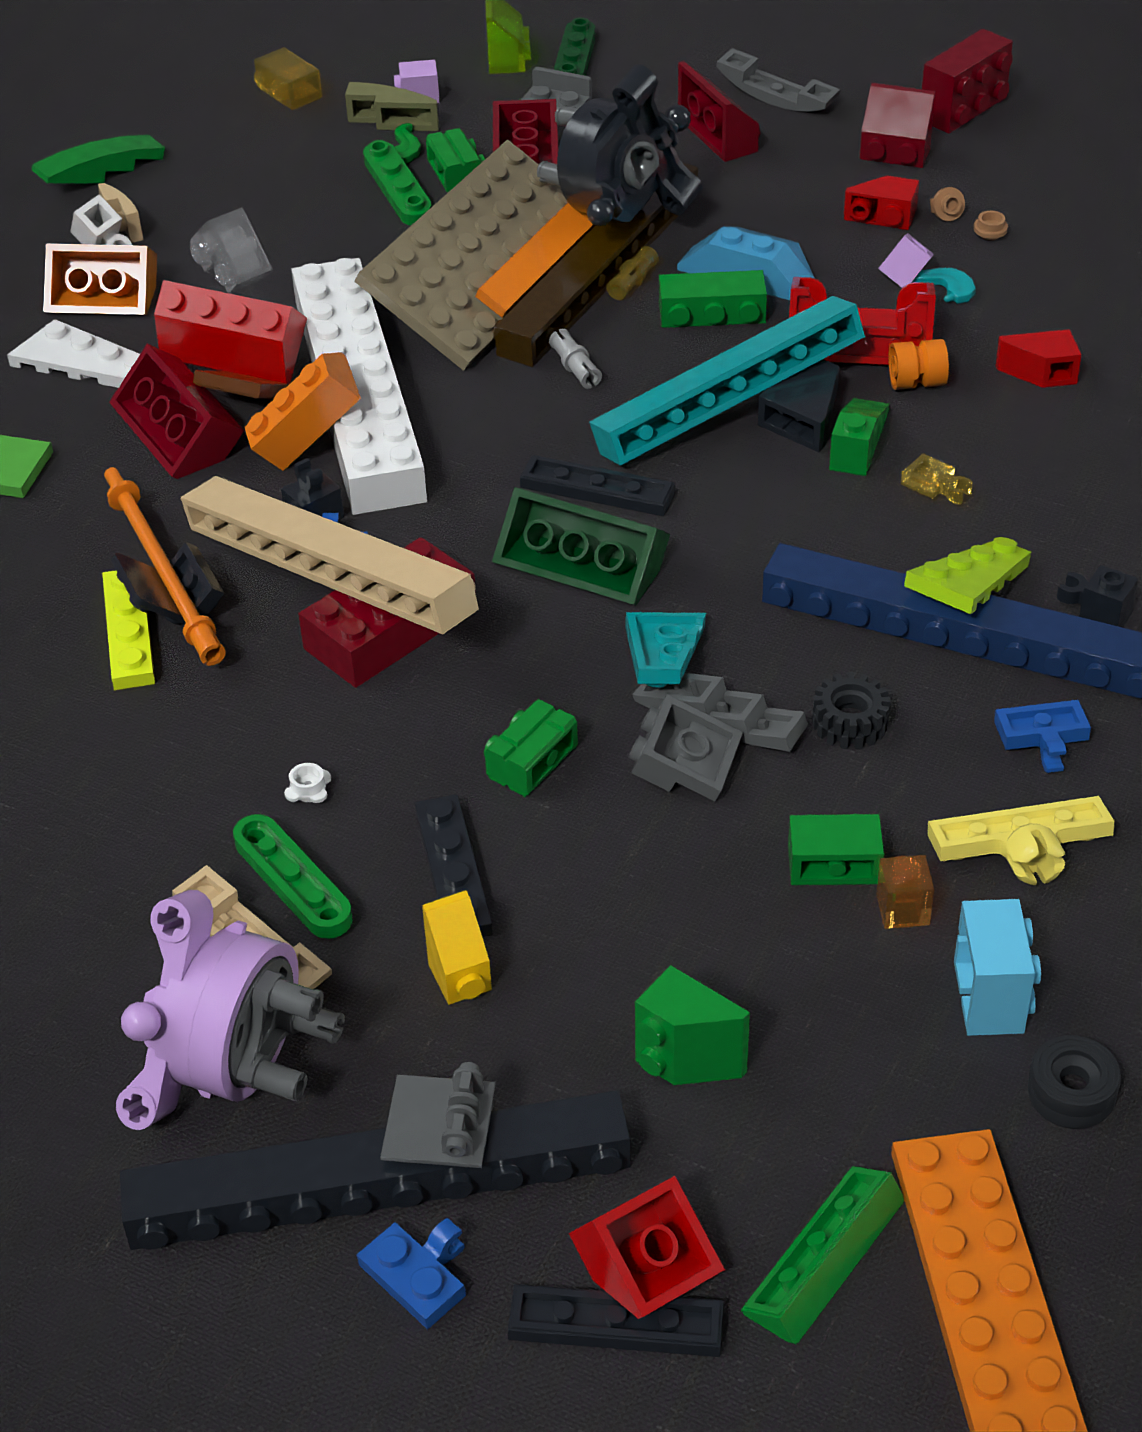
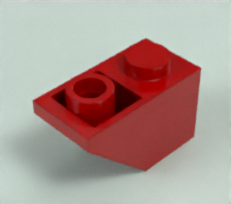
[844,176,919,230]
[995,329,1082,388]

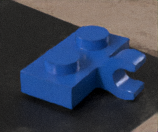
[994,700,1091,773]
[357,1218,466,1330]

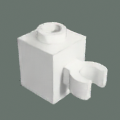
[70,195,132,245]

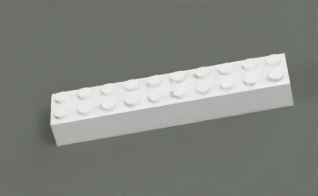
[291,258,427,515]

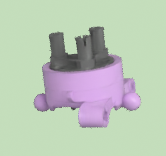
[116,890,345,1130]

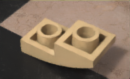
[98,183,143,243]

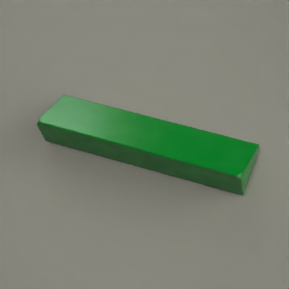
[741,1166,904,1344]

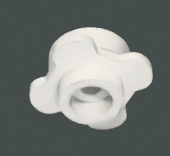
[284,763,331,803]

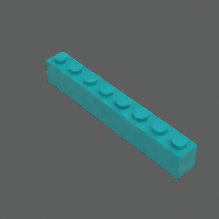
[589,296,865,465]

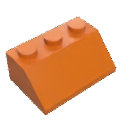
[44,244,157,316]
[245,352,361,471]

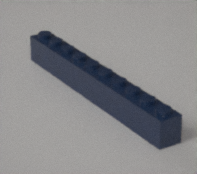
[762,543,1142,699]

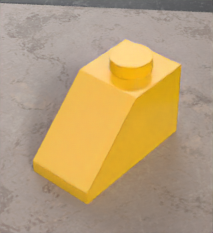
[422,890,492,1005]

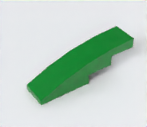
[32,135,165,183]

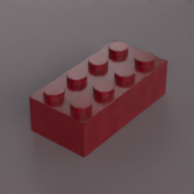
[493,99,558,164]
[298,537,476,688]

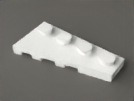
[7,320,140,388]

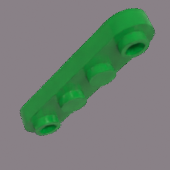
[363,140,432,225]
[233,814,353,939]

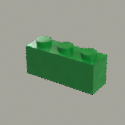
[659,270,767,328]

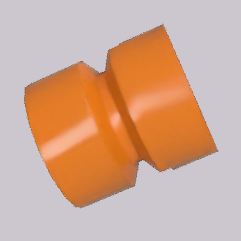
[888,339,949,390]

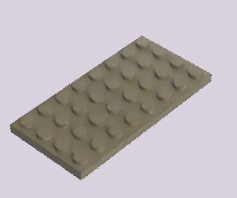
[354,140,596,371]

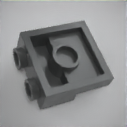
[628,694,743,801]

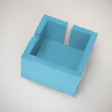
[954,899,1041,1036]

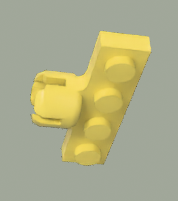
[928,796,1114,885]

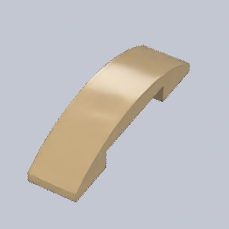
[172,865,332,989]

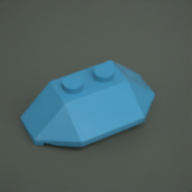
[677,226,814,300]

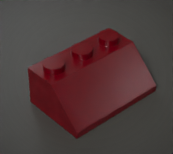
[678,61,761,162]

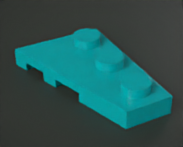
[625,612,706,687]

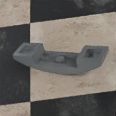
[716,48,840,111]

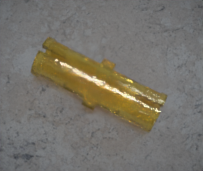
[607,246,659,300]

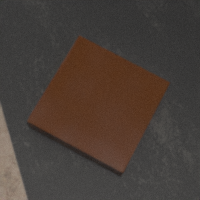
[193,370,289,398]

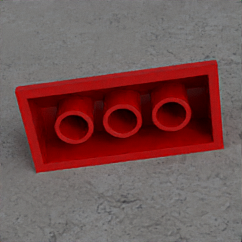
[154,280,307,384]

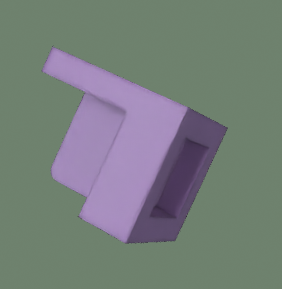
[878,233,934,287]

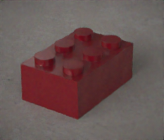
[922,29,1013,134]

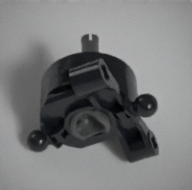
[537,64,703,226]

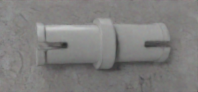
[549,329,602,389]

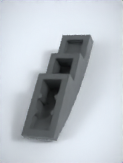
[633,673,808,752]

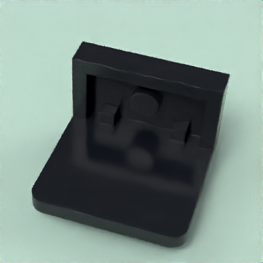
[111,542,224,625]

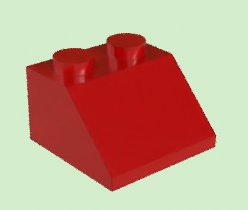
[569,1176,725,1319]

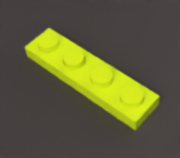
[102,571,155,690]

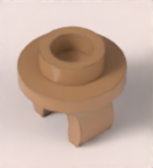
[930,187,965,221]

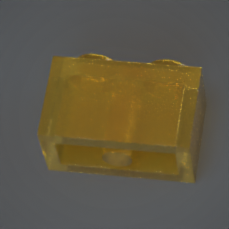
[254,47,322,110]

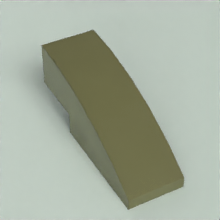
[345,82,439,131]

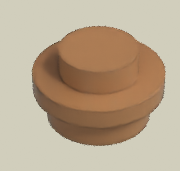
[974,211,1008,241]

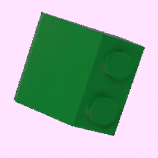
[635,965,750,1085]

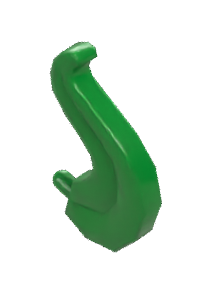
[394,123,421,164]

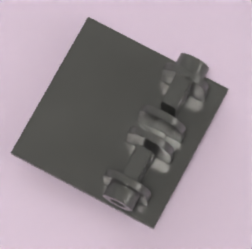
[380,1062,496,1168]

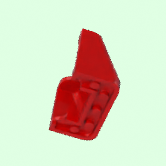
[789,277,936,365]

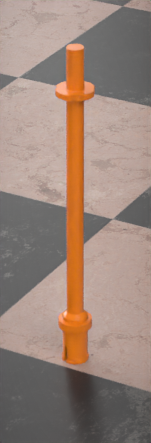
[104,467,226,666]

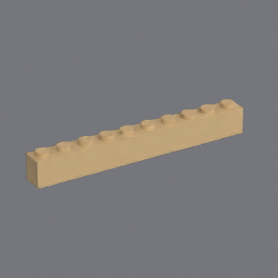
[181,476,479,634]

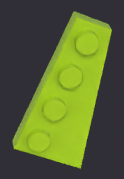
[904,537,1031,614]

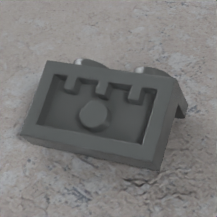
[521,67,592,108]

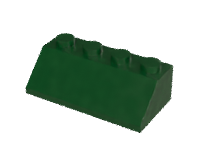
[492,487,671,605]

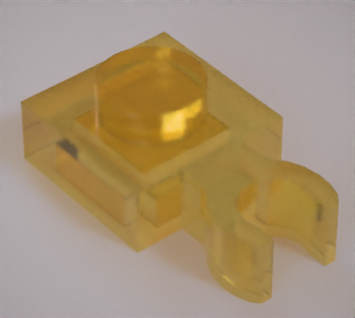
[901,453,973,504]

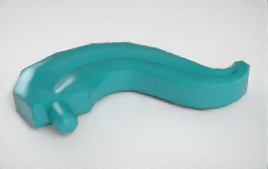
[911,268,976,304]

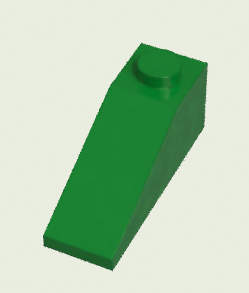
[829,398,890,476]

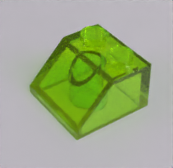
[485,0,531,74]

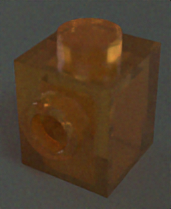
[876,855,934,929]

